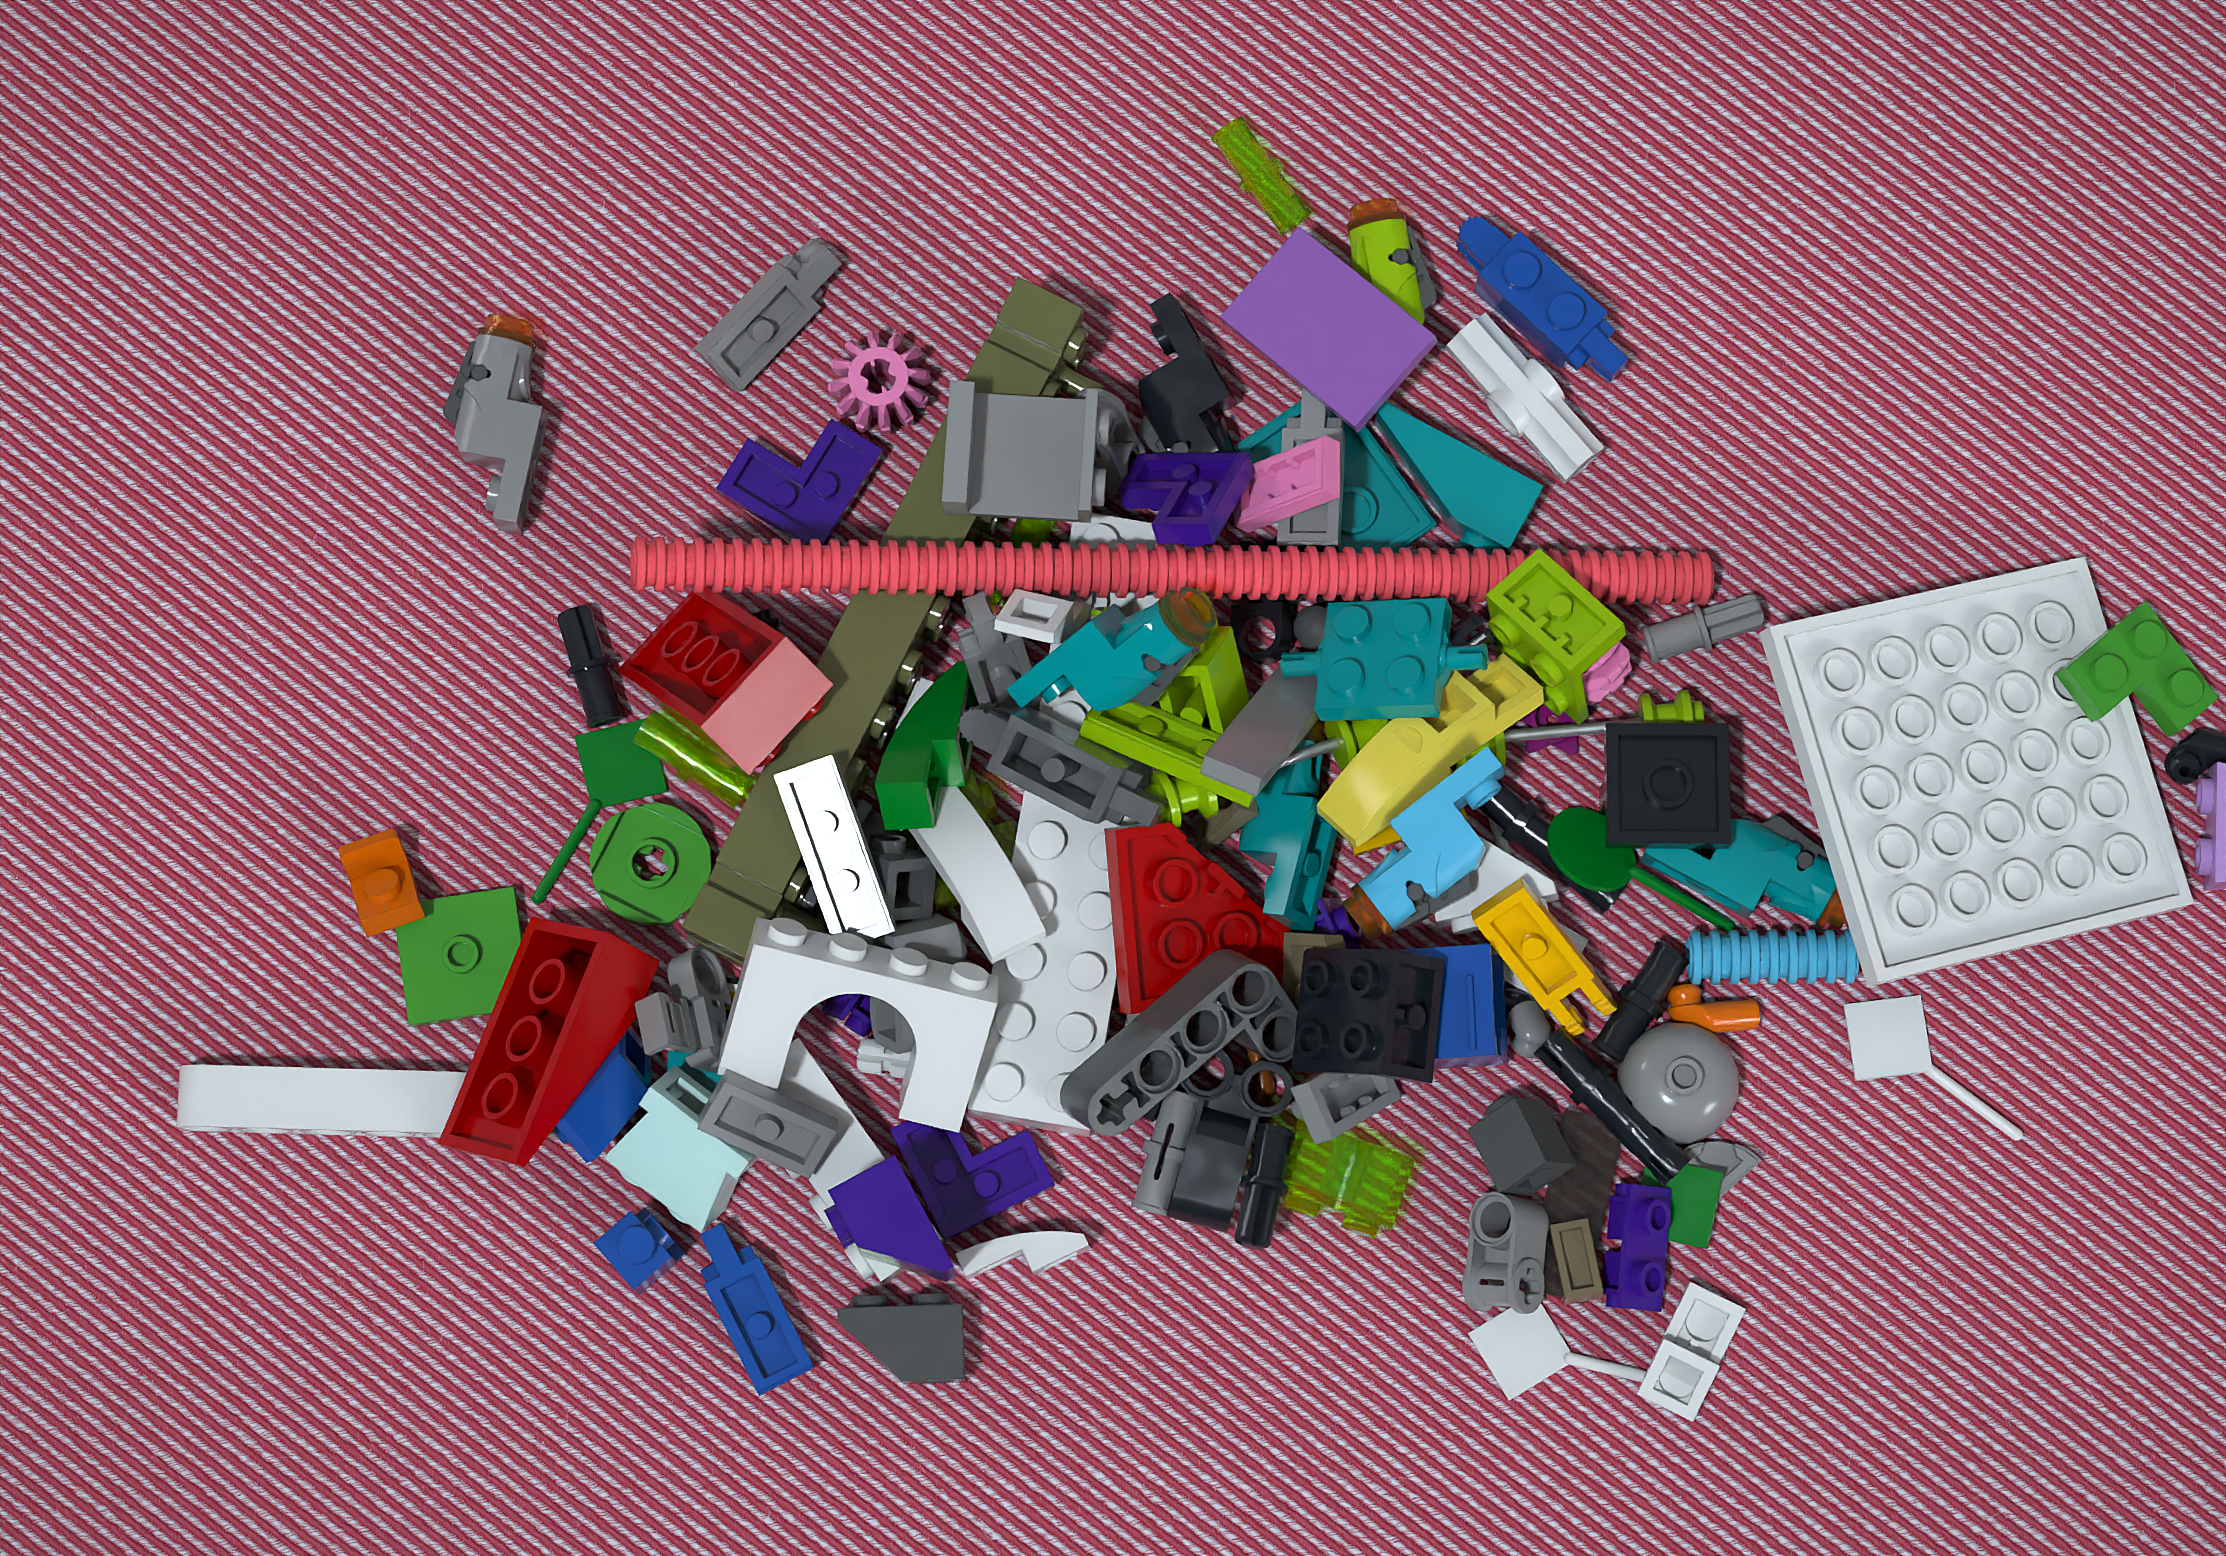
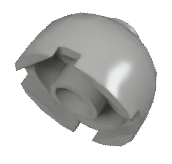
[1616,1023,1739,1146]

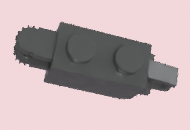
[957,701,1168,827]

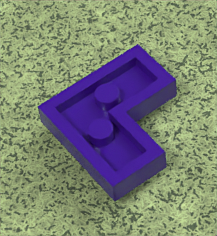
[716,418,884,545]
[1118,453,1255,547]
[890,1120,1055,1241]

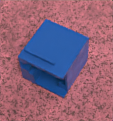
[1400,944,1508,1069]

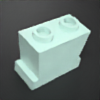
[604,1065,761,1232]

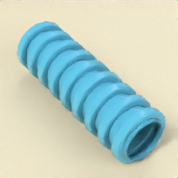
[1686,929,1859,985]

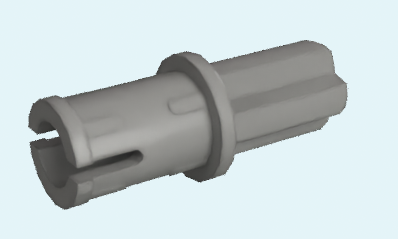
[1641,594,1765,664]

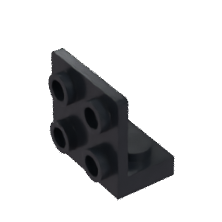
[1292,948,1445,1083]

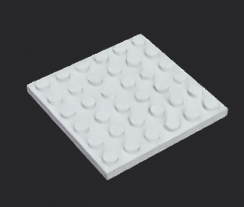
[1759,556,2194,987]

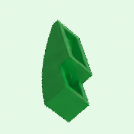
[875,661,978,830]

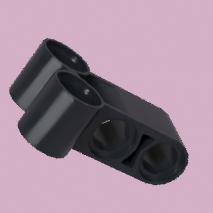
[1167,1047,1295,1233]

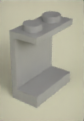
[942,380,1110,523]

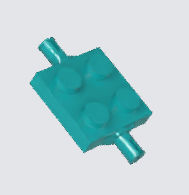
[1280,598,1489,721]

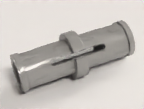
[1131,1090,1199,1216]

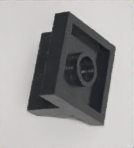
[1599,723,1731,849]

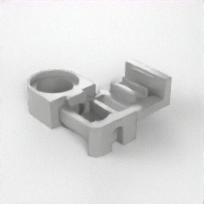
[635,946,732,1073]

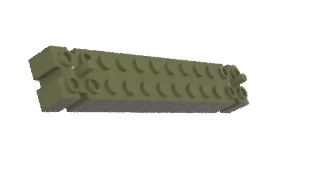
[681,277,1104,969]

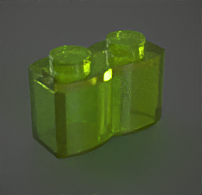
[1282,1119,1415,1239]

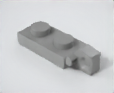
[693,238,841,393]
[1277,388,1345,551]
[957,591,1041,713]

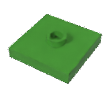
[396,887,522,1028]

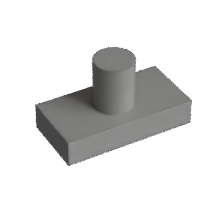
[1290,1073,1402,1145]

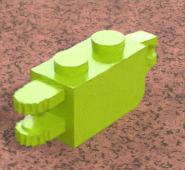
[1158,587,1250,735]

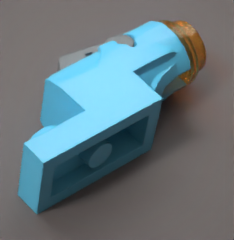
[1342,747,1506,942]

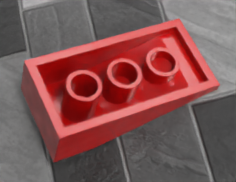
[617,587,834,775]
[438,917,660,1168]

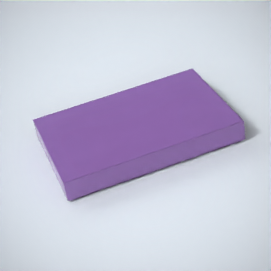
[1220,226,1438,432]

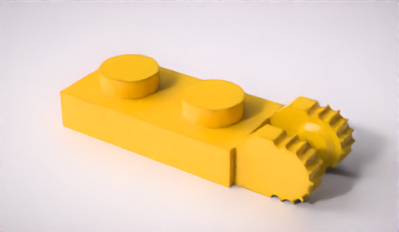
[1471,877,1617,1038]

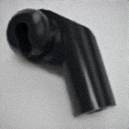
[2164,729,2226,785]

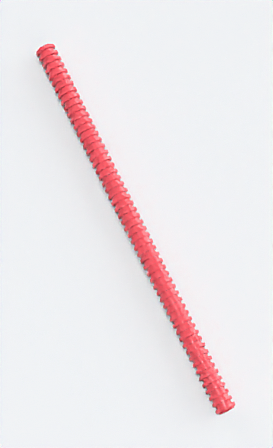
[630,536,1714,606]

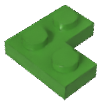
[2055,601,2219,737]

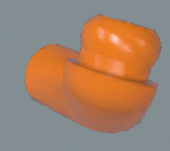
[1667,984,1760,1033]

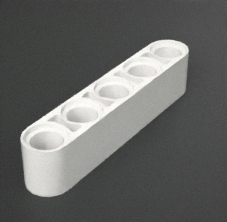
[177,1065,466,1138]

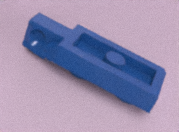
[699,1223,815,1396]

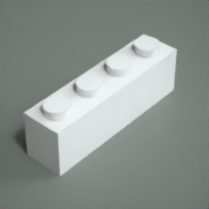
[766,1038,943,1286]

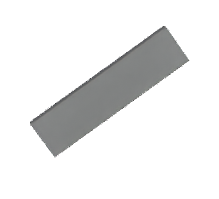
[1200,648,1319,796]

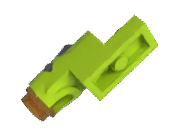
[1346,198,1437,415]

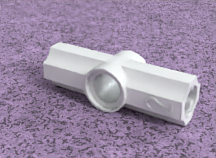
[1446,312,1604,484]

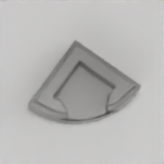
[1682,1141,1762,1200]

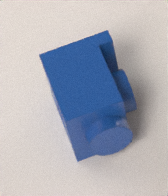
[593,1208,686,1295]

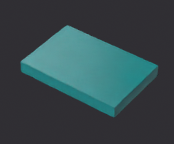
[1234,401,1437,553]

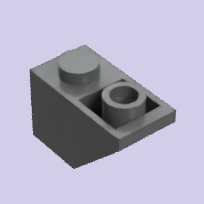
[837,1293,965,1385]

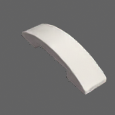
[870,779,1046,964]

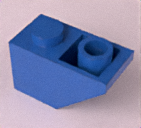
[554,1026,651,1163]

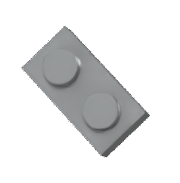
[697,1069,838,1179]

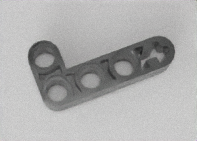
[1060,948,1298,1137]

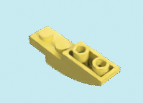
[1316,653,1544,848]

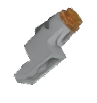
[443,314,548,535]

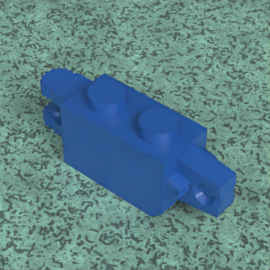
[1456,215,1628,384]

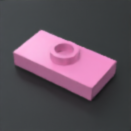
[1234,435,1340,533]

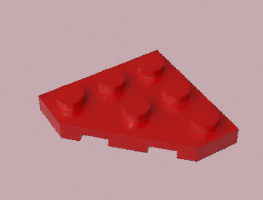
[1104,821,1290,1014]

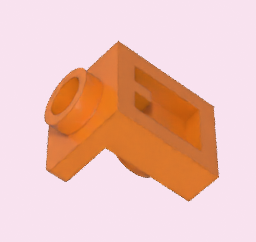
[338,829,425,937]

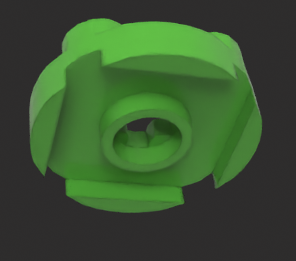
[589,802,713,927]

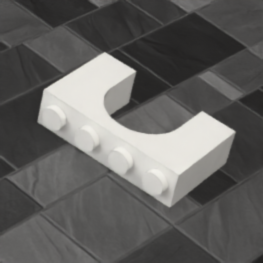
[717,917,998,1133]

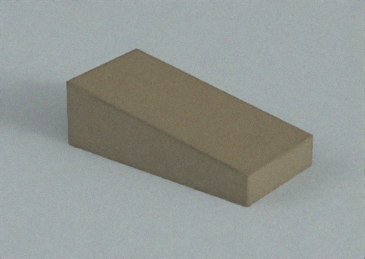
[1191,794,1259,853]
[1549,1218,1603,1305]

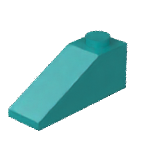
[1374,402,1543,555]

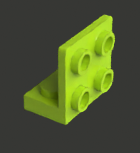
[1486,548,1626,725]

